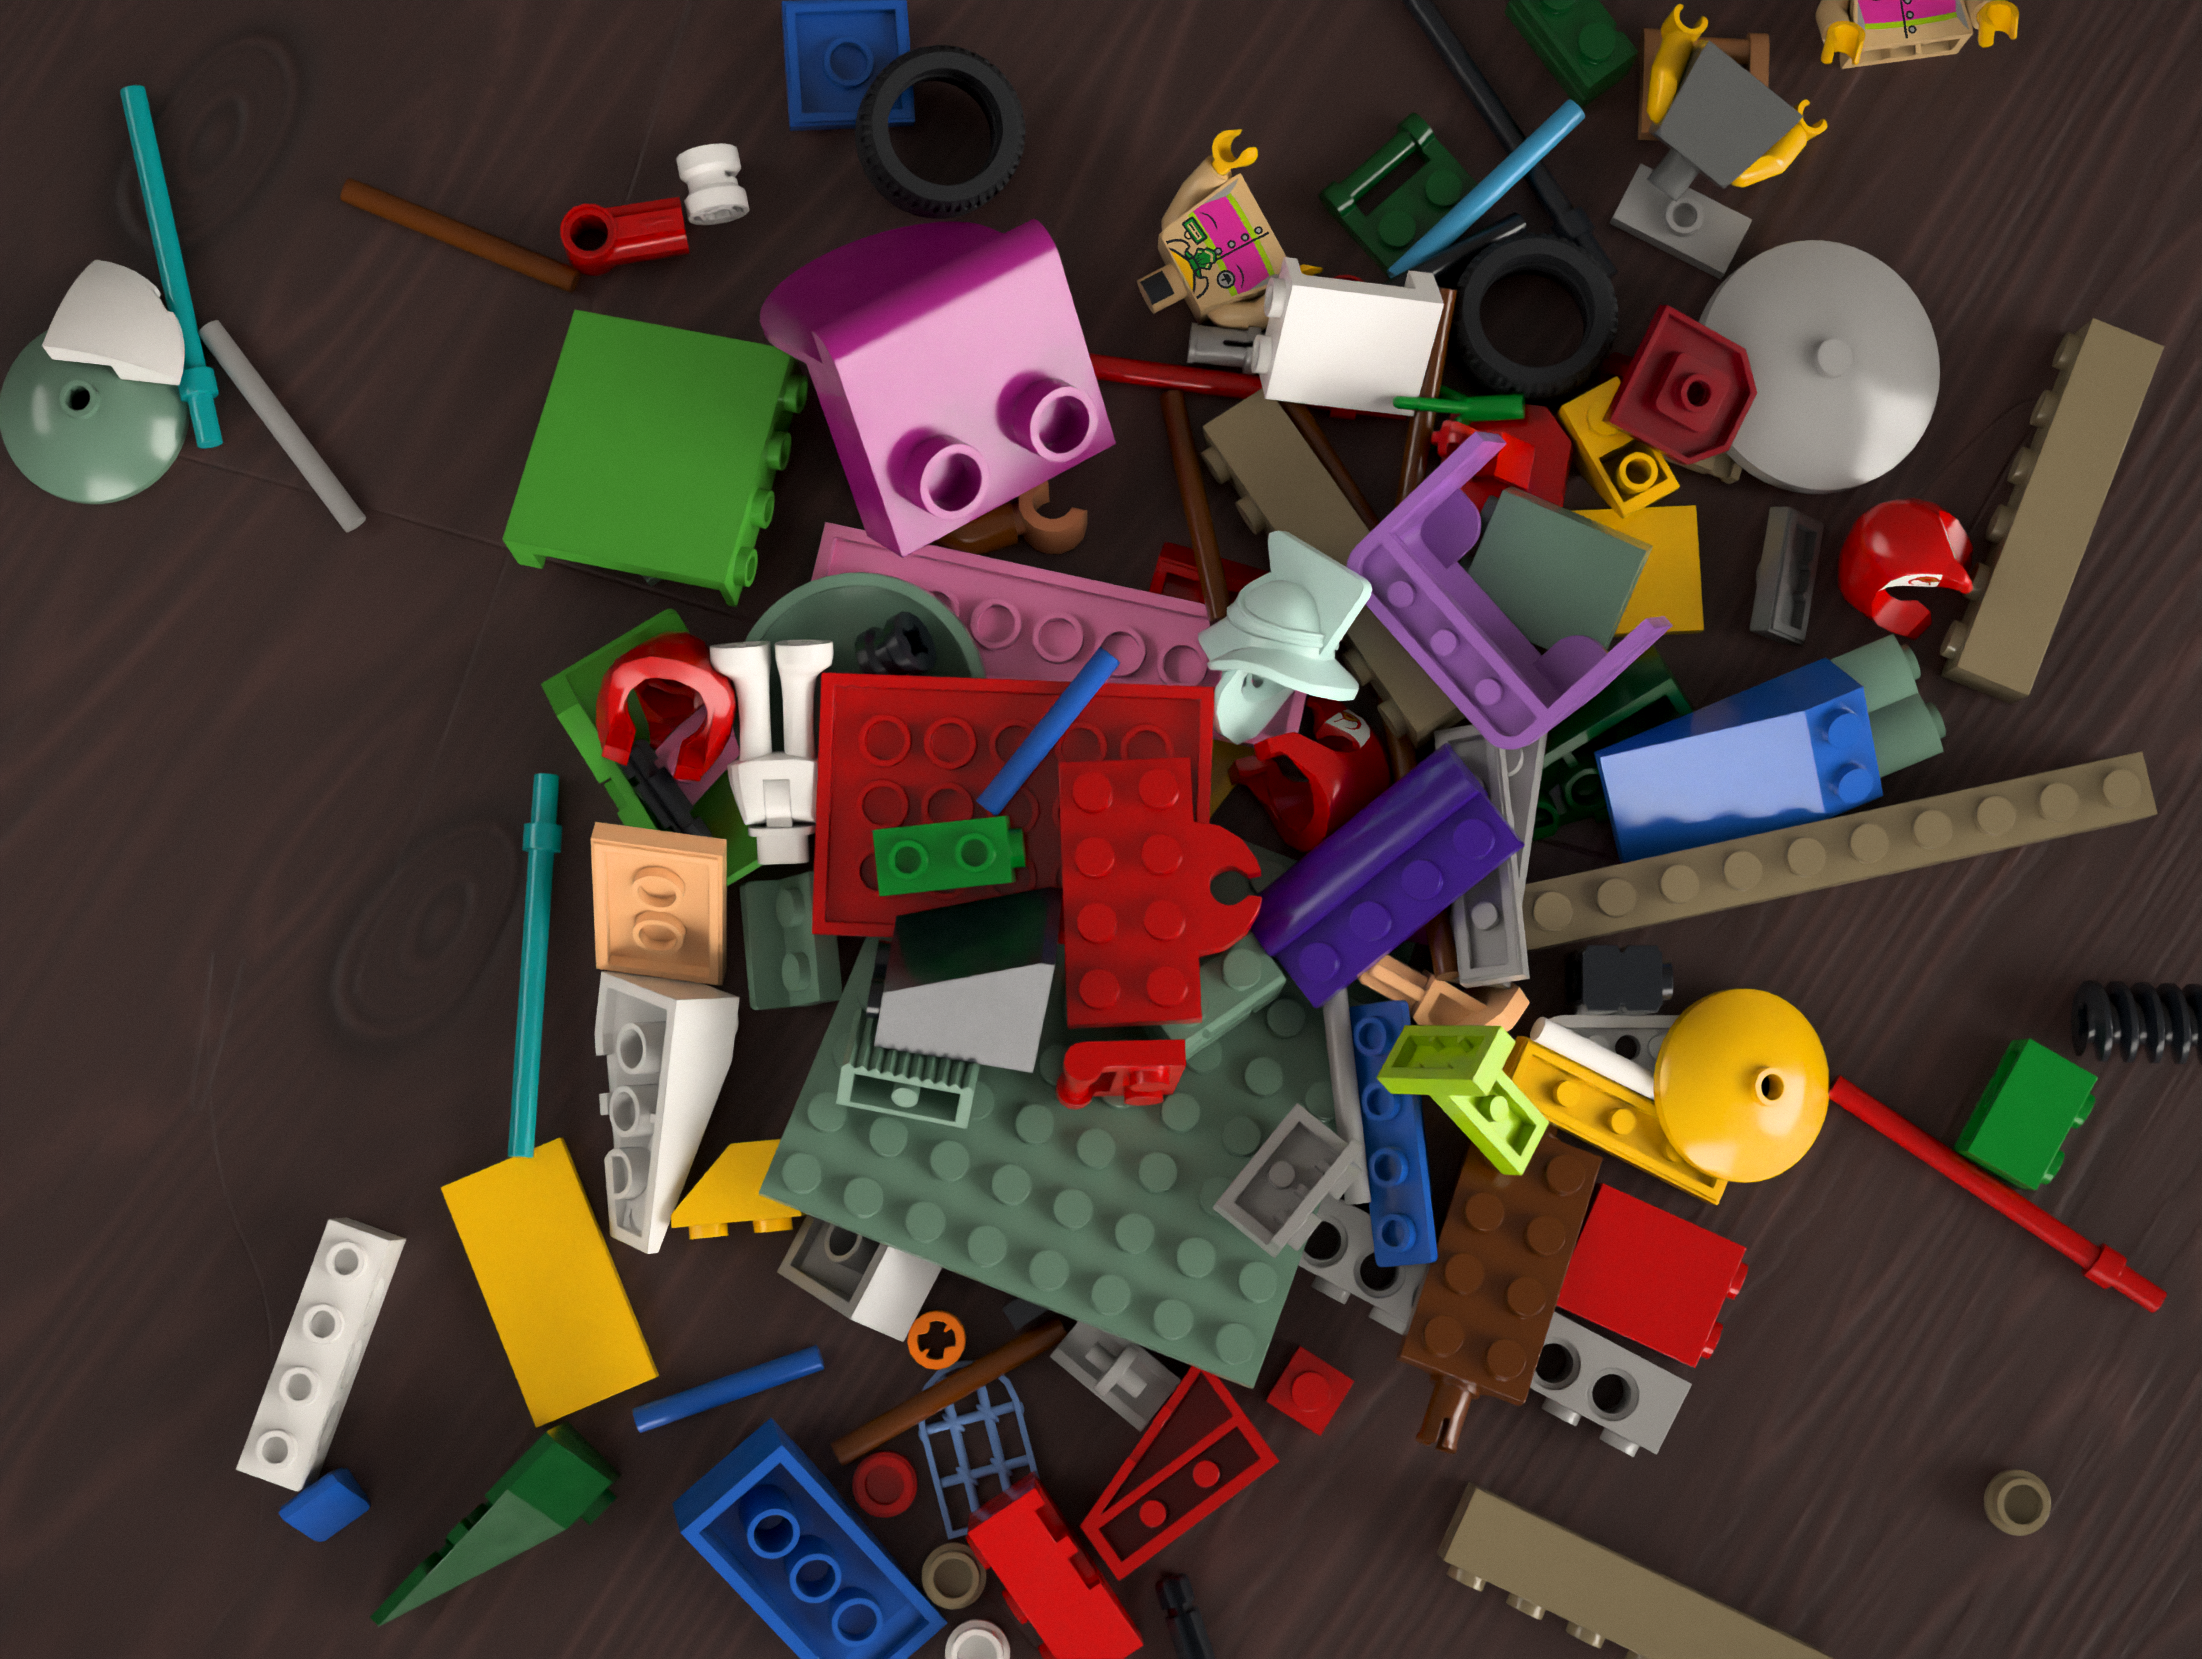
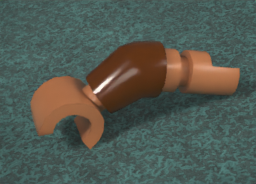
[932,480,1088,555]

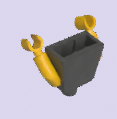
[1646,4,1828,202]

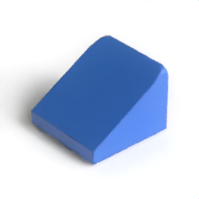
[278,1467,371,1542]

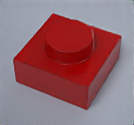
[1264,1345,1355,1436]

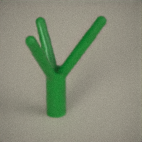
[1393,385,1525,453]

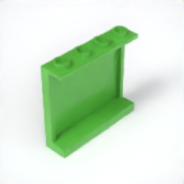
[502,310,808,607]

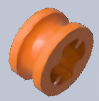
[907,1310,967,1370]

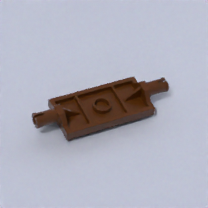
[1396,1124,1603,1454]

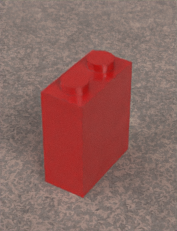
[1556,1183,1748,1368]

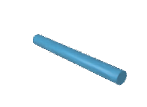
[1387,99,1585,278]

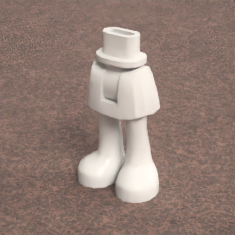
[710,639,834,865]

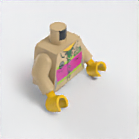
[1815,0,2019,69]
[1137,129,1323,331]

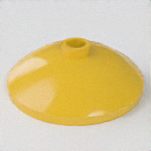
[1653,989,1830,1183]

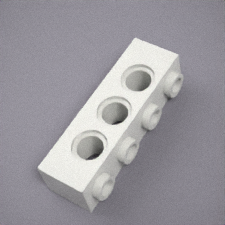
[236,1217,406,1492]

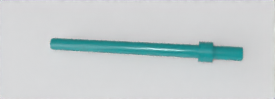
[120,85,223,449]
[507,773,563,1158]

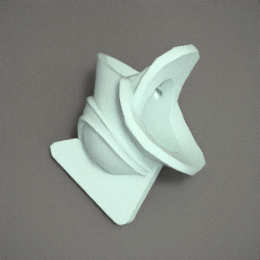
[1198,530,1372,745]

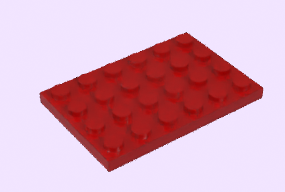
[812,672,1215,944]

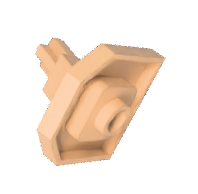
[1358,954,1530,1032]

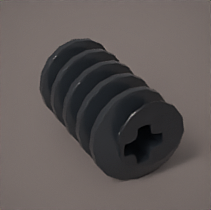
[2071,980,2202,1065]

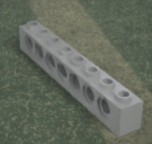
[1299,1193,1692,1457]

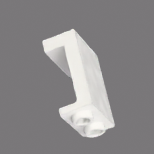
[1251,257,1444,416]

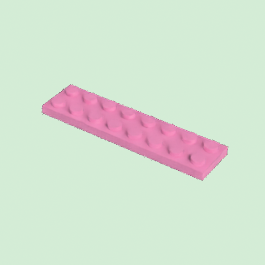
[811,522,1307,755]

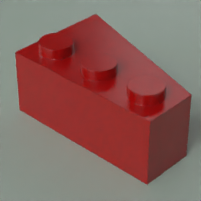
[1080,1366,1280,1581]
[965,1471,1144,1659]

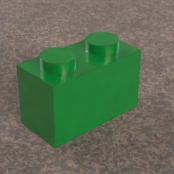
[1952,1038,2098,1190]

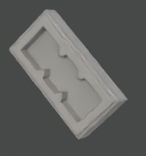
[1609,164,1752,280]

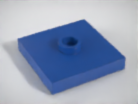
[781,0,915,131]

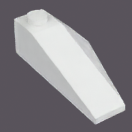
[594,971,740,1254]

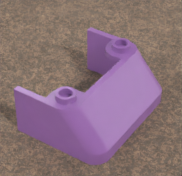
[1346,431,1673,750]

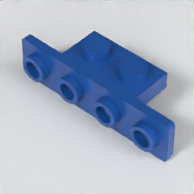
[1349,1000,1438,1267]

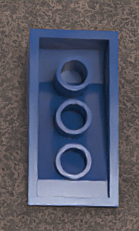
[1594,657,1883,863]
[672,1418,948,1659]

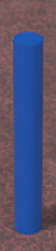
[976,647,1120,817]
[632,1345,825,1433]

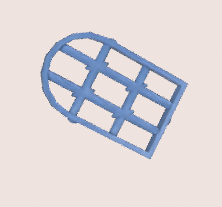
[918,1360,1040,1540]

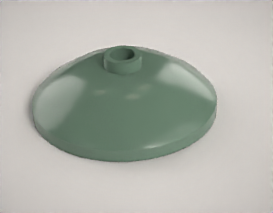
[0,330,190,504]

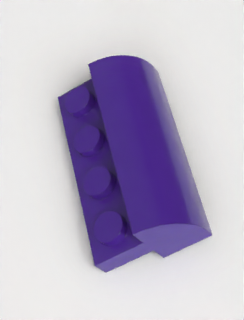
[1251,743,1525,1008]

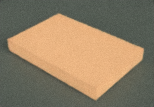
[591,822,727,985]

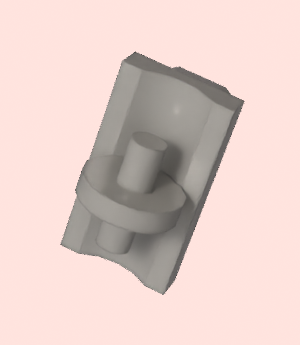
[1050,1321,1182,1432]

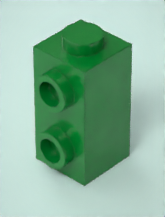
[872,816,1026,896]

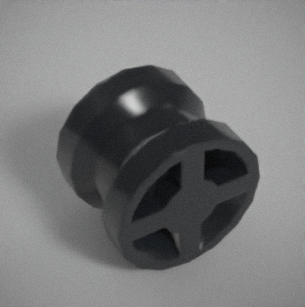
[855,611,936,676]

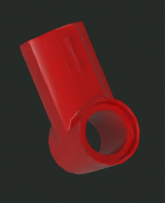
[560,197,690,276]

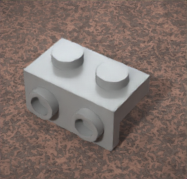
[1213,1103,1364,1259]

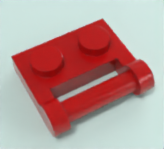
[1055,1039,1186,1110]

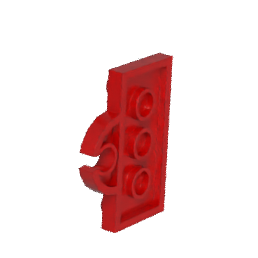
[1058,757,1262,1029]

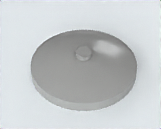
[1699,240,1940,494]

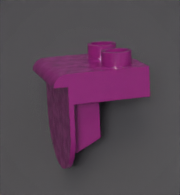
[760,219,1116,558]

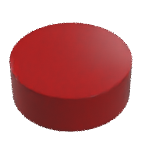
[852,1450,918,1518]

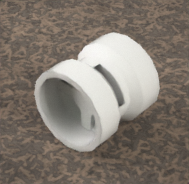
[676,143,750,225]

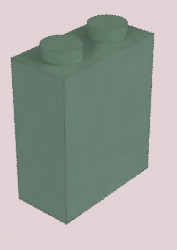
[1460,486,1653,651]

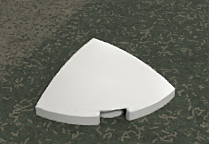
[42,260,185,385]

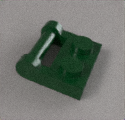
[1318,112,1478,279]

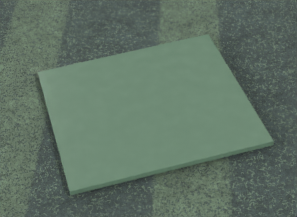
[759,840,1416,1389]

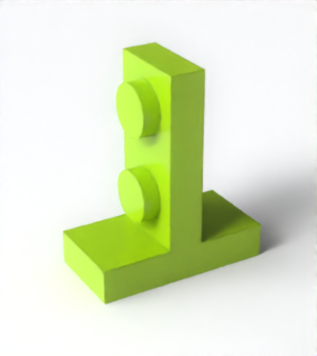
[1376,1025,1549,1175]

